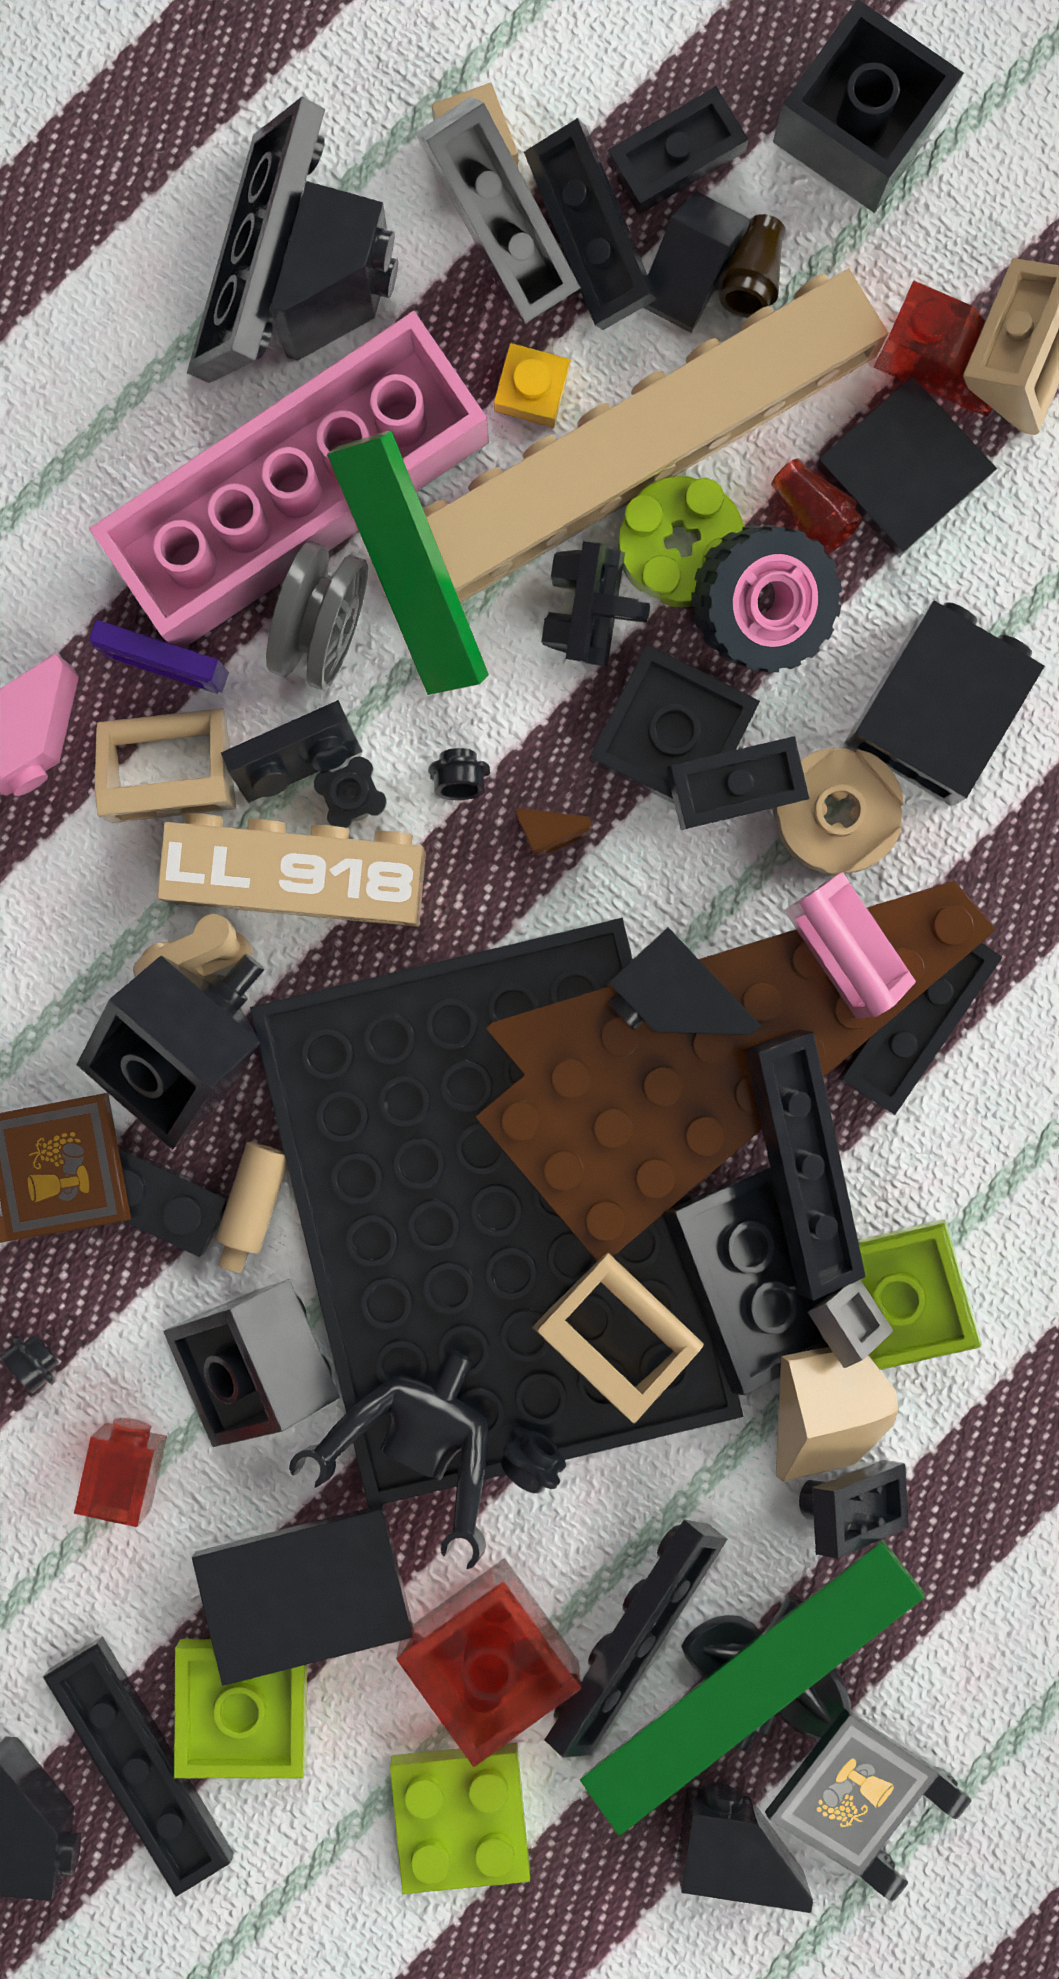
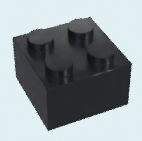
[773,0,964,213]

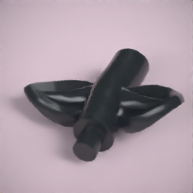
[681,1594,851,1752]

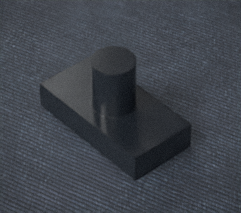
[799,1460,909,1559]

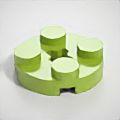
[618,476,744,607]

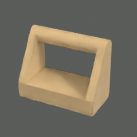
[963,258,1059,435]
[95,708,237,823]
[532,1253,704,1423]

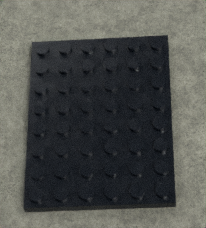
[250,917,744,1508]

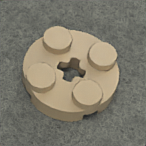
[773,747,904,876]

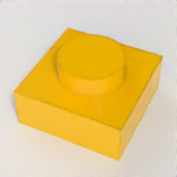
[494,343,571,428]

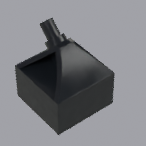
[76,953,265,1150]

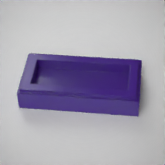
[89,620,229,694]

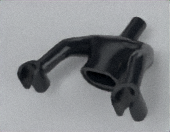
[289,1350,489,1569]

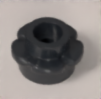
[428,748,490,801]
[0,1334,59,1394]

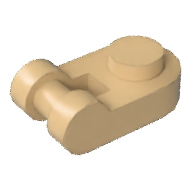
[133,914,253,983]

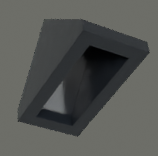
[643,191,750,333]

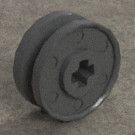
[266,541,368,691]

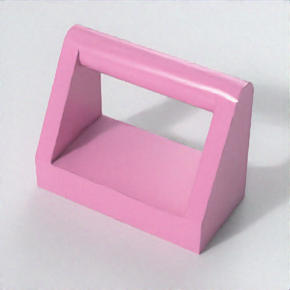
[784,872,916,1019]

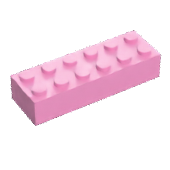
[89,311,489,648]

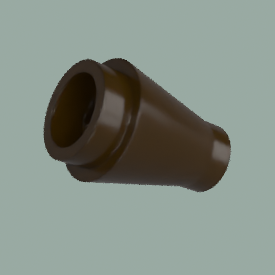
[717,214,786,318]

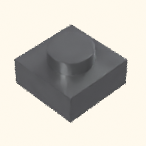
[808,1280,893,1368]

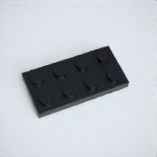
[187,96,325,383]

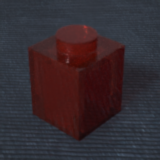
[74,1418,167,1527]

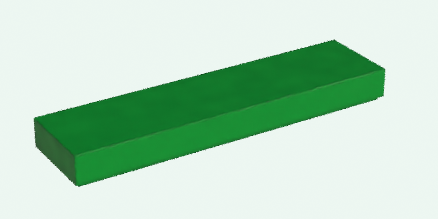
[327,430,489,695]

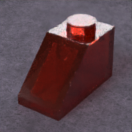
[873,280,992,417]

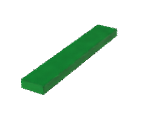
[580,1539,925,1836]

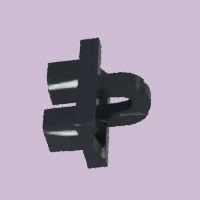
[541,541,650,667]

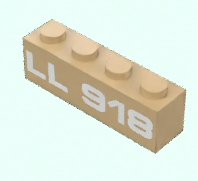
[157,813,426,927]

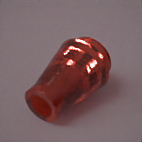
[771,458,863,554]

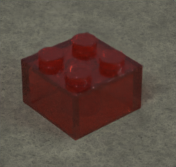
[396,1557,581,1767]

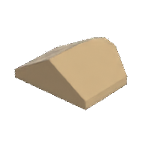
[776,1347,898,1482]

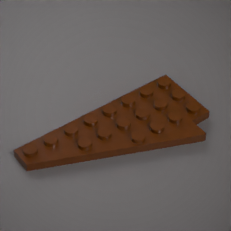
[476,880,997,1261]

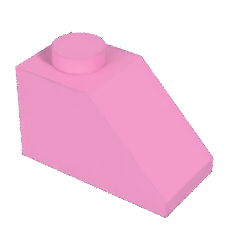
[0,653,79,796]

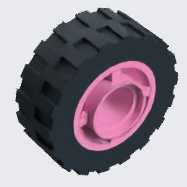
[691,525,842,673]

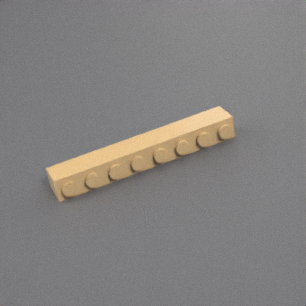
[423,268,889,603]

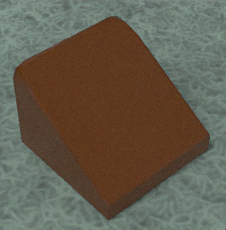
[514,808,592,859]

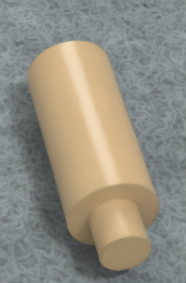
[215,1142,288,1273]

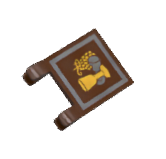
[0,1093,131,1243]

